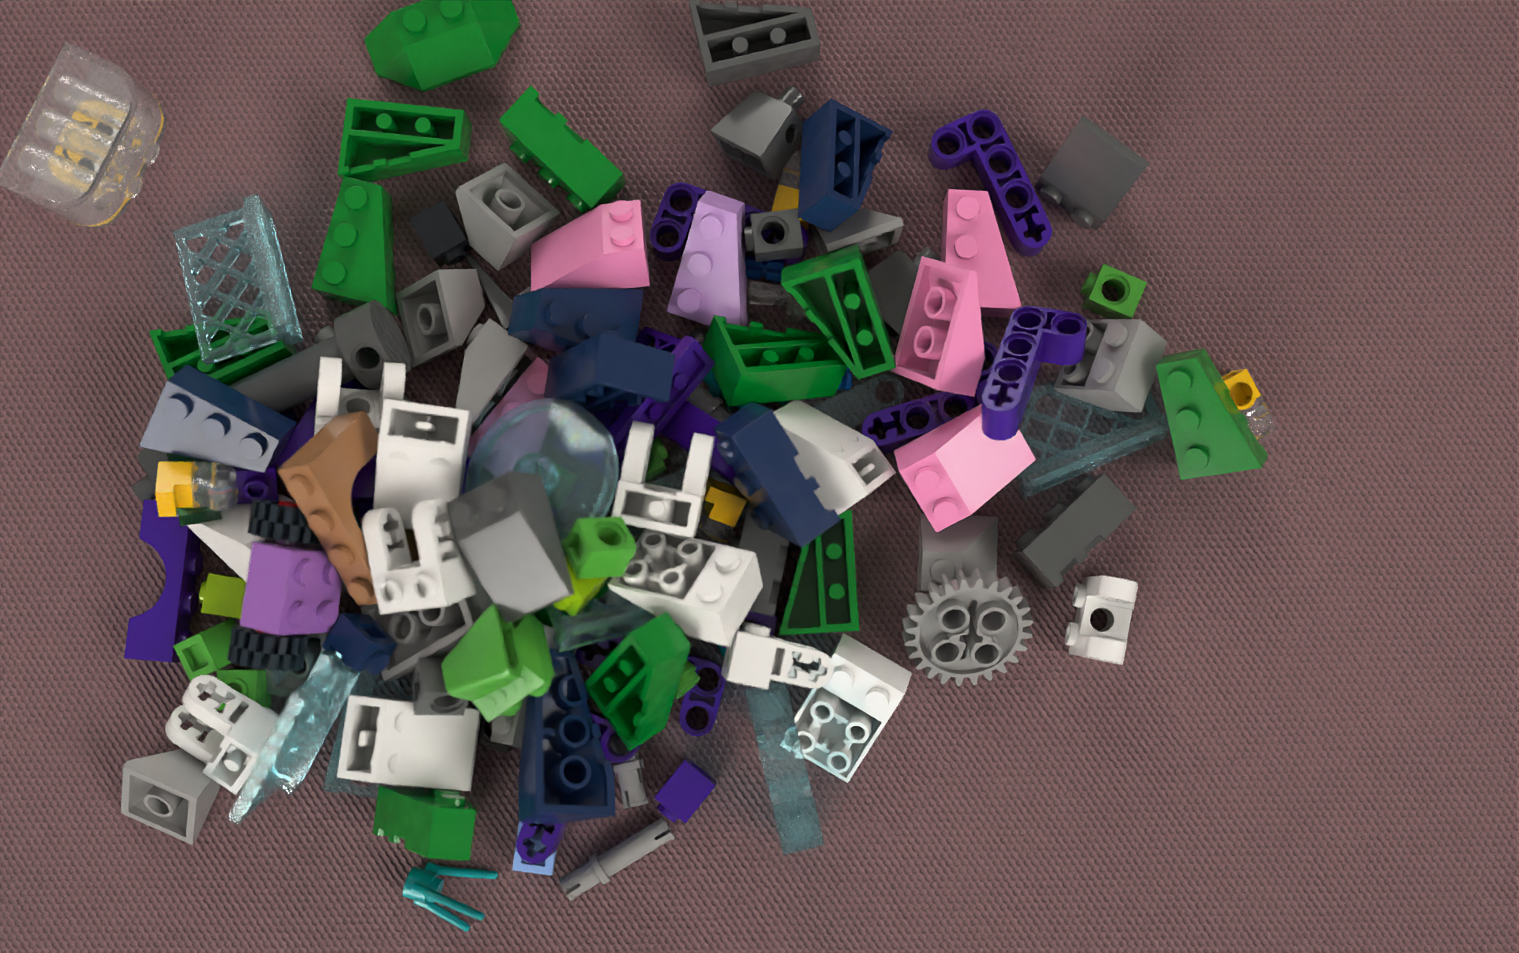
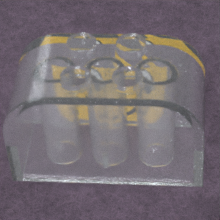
[0,42,166,228]

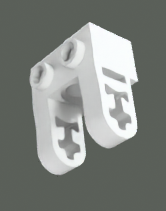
[314,357,405,435]
[612,421,715,538]
[362,499,477,614]
[1065,576,1138,665]
[721,621,834,690]
[165,675,288,795]

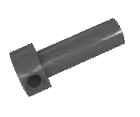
[227,300,411,413]

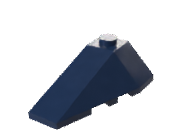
[518,648,615,824]

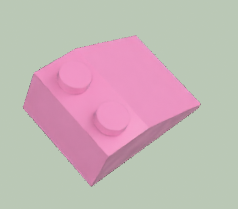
[531,200,650,291]
[891,256,985,397]
[894,404,1036,533]

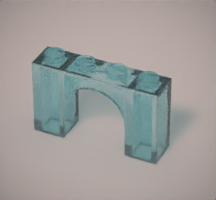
[745,680,824,855]

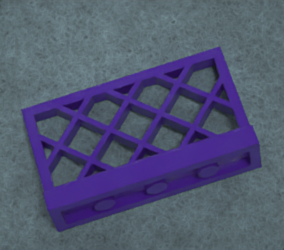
[549,326,715,486]

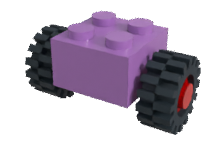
[227,499,343,671]

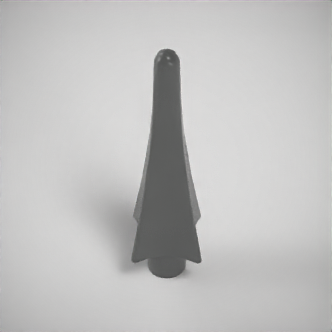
[465,254,525,342]

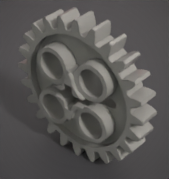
[902,568,1034,686]

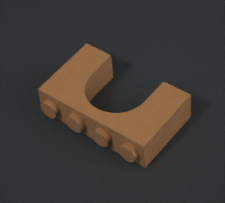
[277,411,420,605]

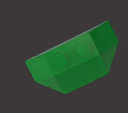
[364,0,521,93]

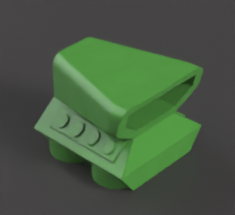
[442,603,555,723]

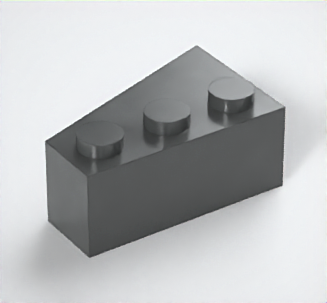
[688,0,821,87]
[1011,473,1137,589]
[731,498,790,617]

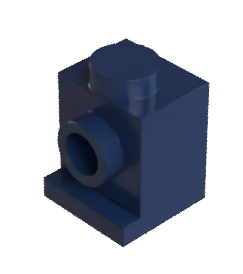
[321,613,398,675]

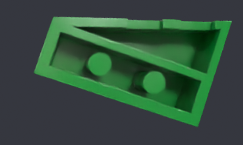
[499,85,626,214]
[337,98,472,182]
[781,243,896,379]
[584,611,691,751]

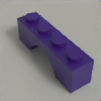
[124,499,203,663]

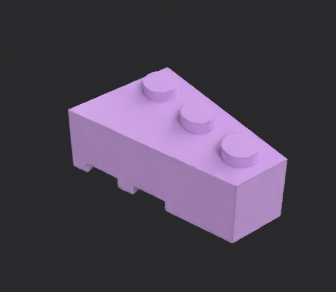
[667,190,749,326]

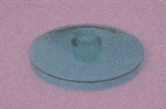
[465,398,618,553]

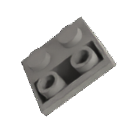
[1054,319,1168,413]

